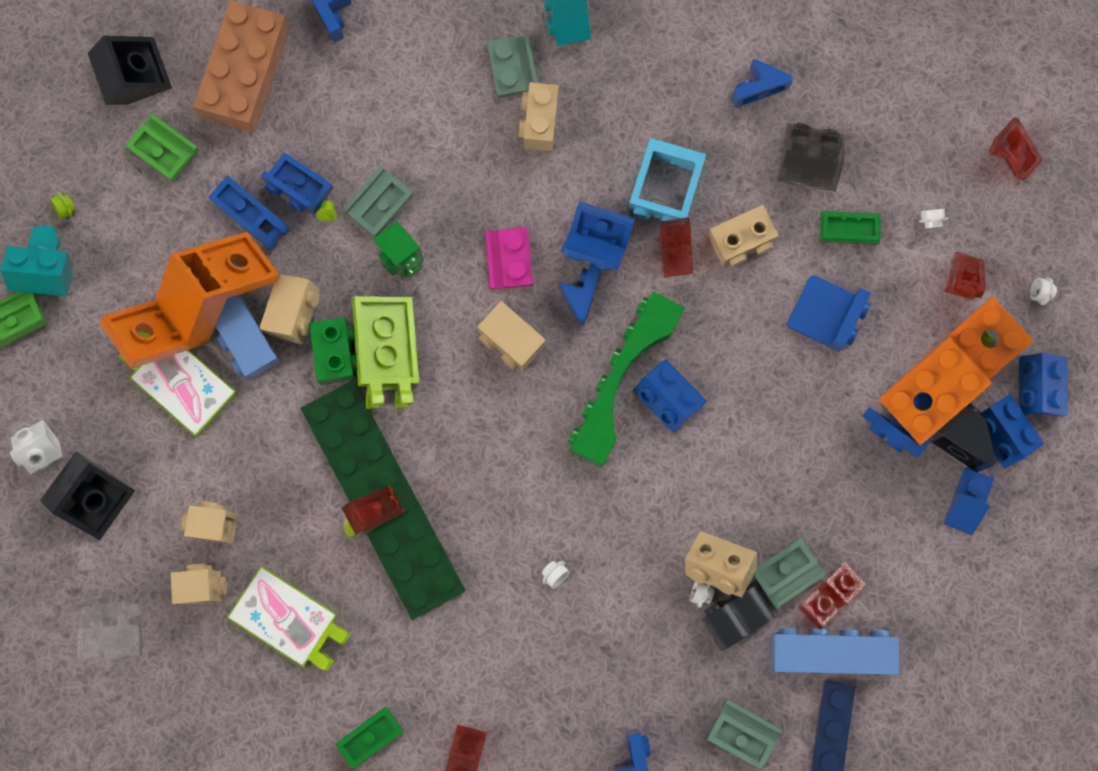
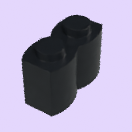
[701,586,775,651]

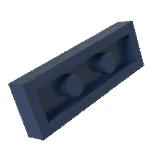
[810,681,856,771]

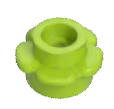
[50,192,76,220]

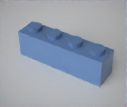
[216,294,281,381]
[771,628,899,675]

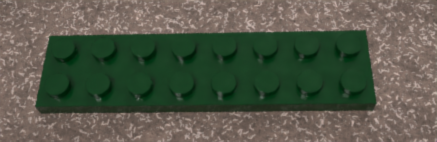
[300,380,466,620]

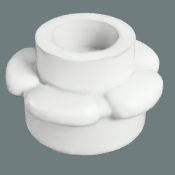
[919,208,948,228]
[1030,277,1057,305]
[542,561,570,589]
[689,582,714,608]

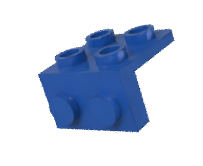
[561,201,635,271]
[787,275,871,352]
[862,392,941,458]

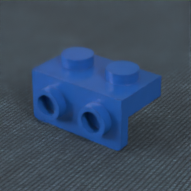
[261,152,333,215]
[1019,353,1068,417]
[633,359,707,433]
[979,394,1044,468]
[613,729,651,771]

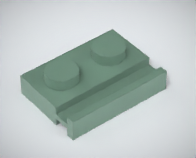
[487,34,538,98]
[343,166,414,238]
[753,538,826,609]
[706,699,783,770]

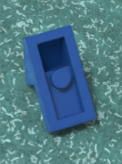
[311,0,351,43]
[731,59,793,108]
[559,263,602,325]
[943,468,994,535]

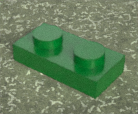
[335,706,404,770]

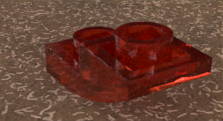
[798,562,866,629]
[445,724,487,771]

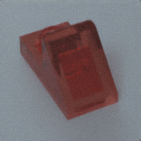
[988,117,1043,181]
[658,217,693,278]
[945,252,986,300]
[341,485,405,535]

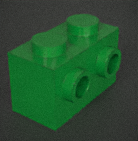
[373,220,424,279]
[309,317,357,385]

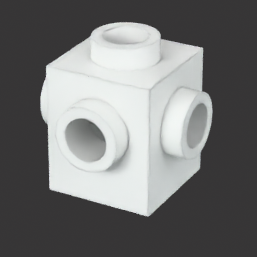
[10,420,62,474]

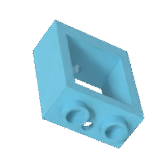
[628,138,706,228]

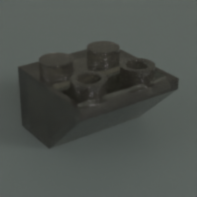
[778,123,845,192]

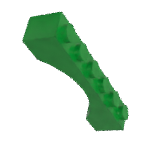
[567,291,685,469]

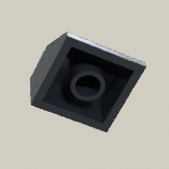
[87,35,172,105]
[931,403,996,472]
[40,451,135,540]

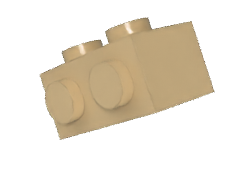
[519,82,559,151]
[707,205,779,267]
[259,274,320,344]
[477,301,546,371]
[181,501,238,544]
[685,531,757,597]
[170,564,227,605]

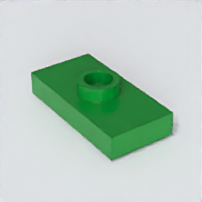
[819,211,881,245]

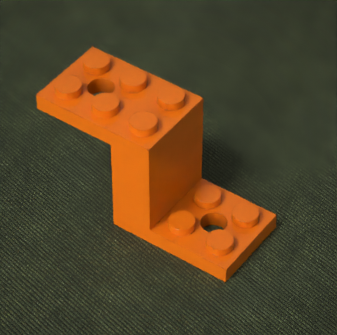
[100,232,280,369]
[878,296,1034,445]

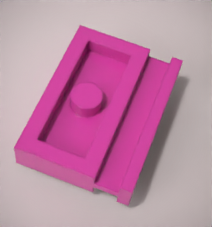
[485,227,533,290]

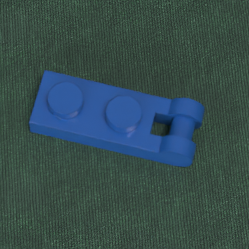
[208,176,290,251]

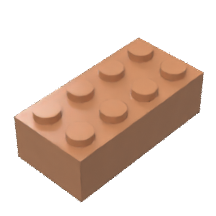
[193,0,290,133]

